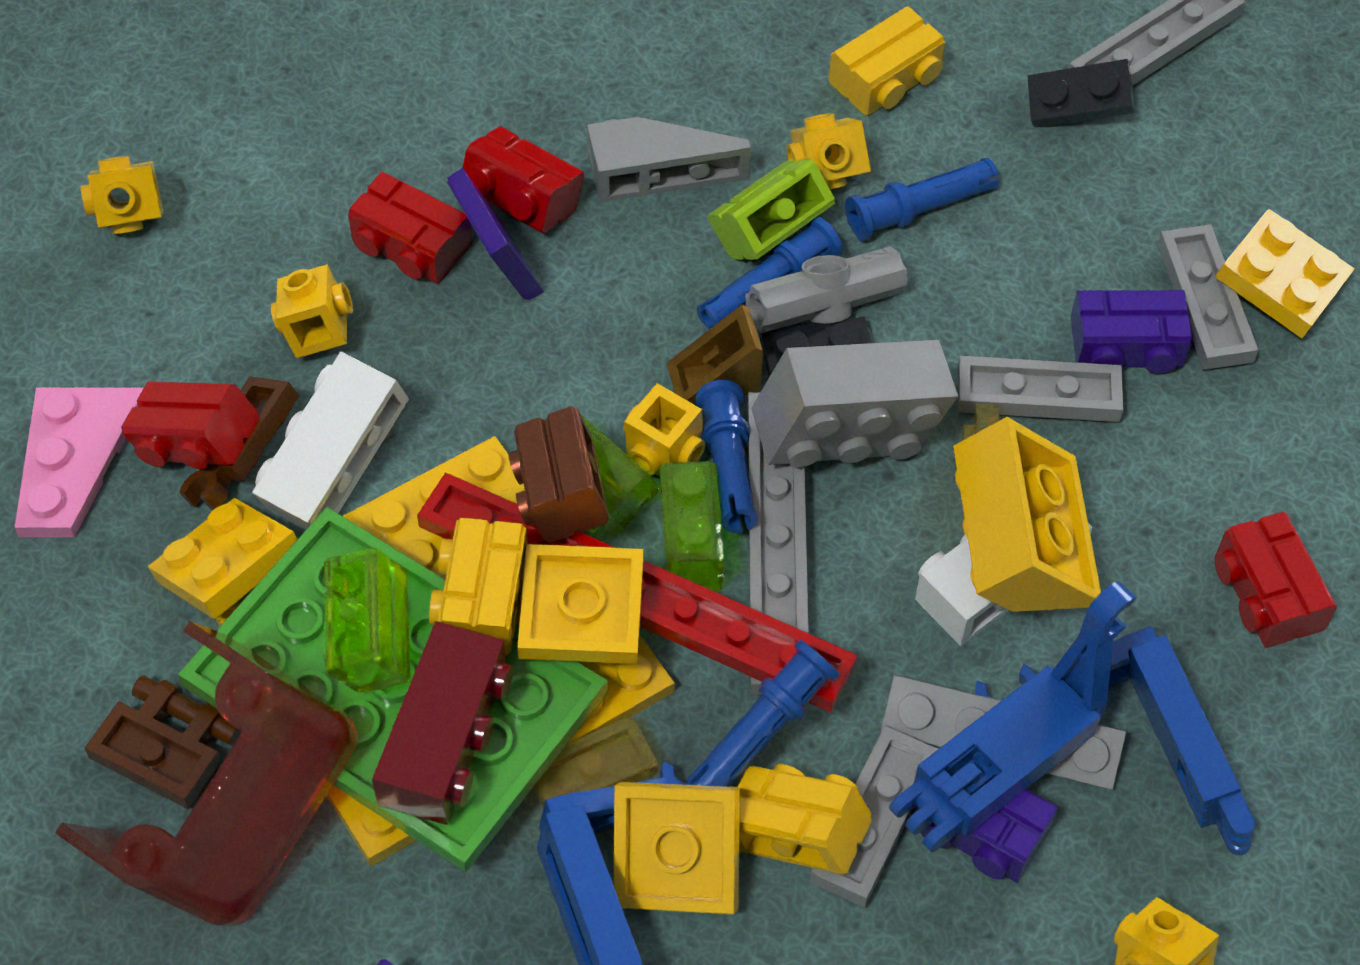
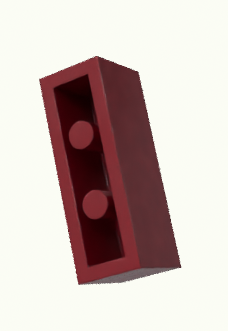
[372,621,513,825]

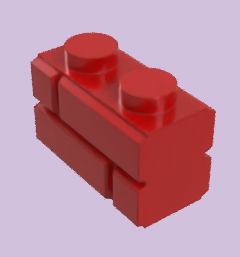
[462,126,585,234]
[348,172,473,284]
[121,381,259,469]
[1214,511,1337,648]

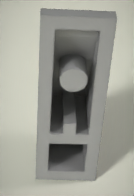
[587,117,751,202]

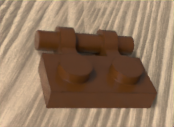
[85,675,243,809]

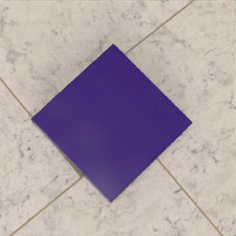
[447,168,544,300]

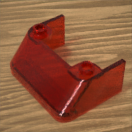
[55,621,357,926]

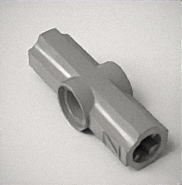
[745,246,908,333]

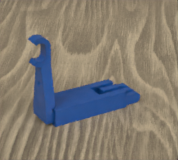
[889,581,1137,852]
[975,626,1255,855]
[537,750,712,965]

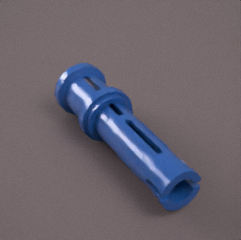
[845,158,999,241]
[697,217,843,329]
[695,380,758,533]
[686,639,840,787]

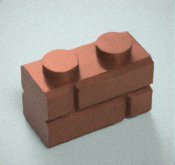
[508,406,609,543]

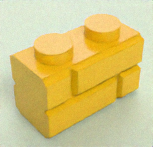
[828,6,945,116]
[429,518,528,655]
[738,764,872,875]

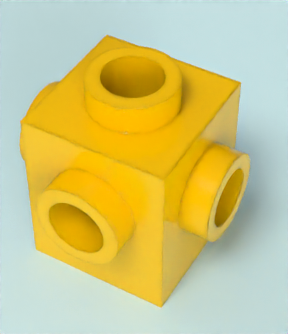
[786,113,871,189]
[81,156,163,234]
[271,264,353,358]
[623,383,705,484]
[1114,897,1219,965]

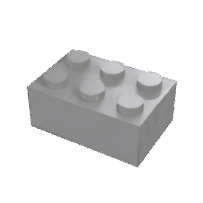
[751,340,958,467]

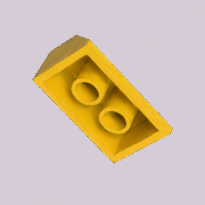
[953,417,1101,612]

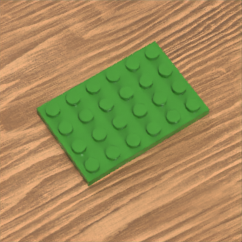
[178,507,608,872]

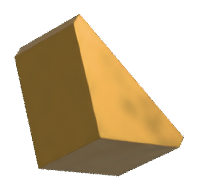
[666,305,763,405]

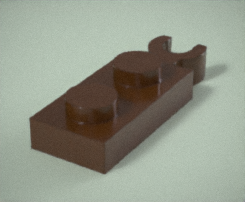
[179,376,299,510]

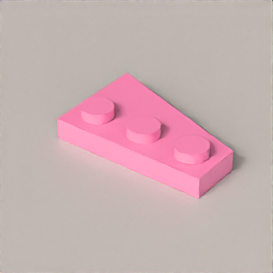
[14,388,143,537]

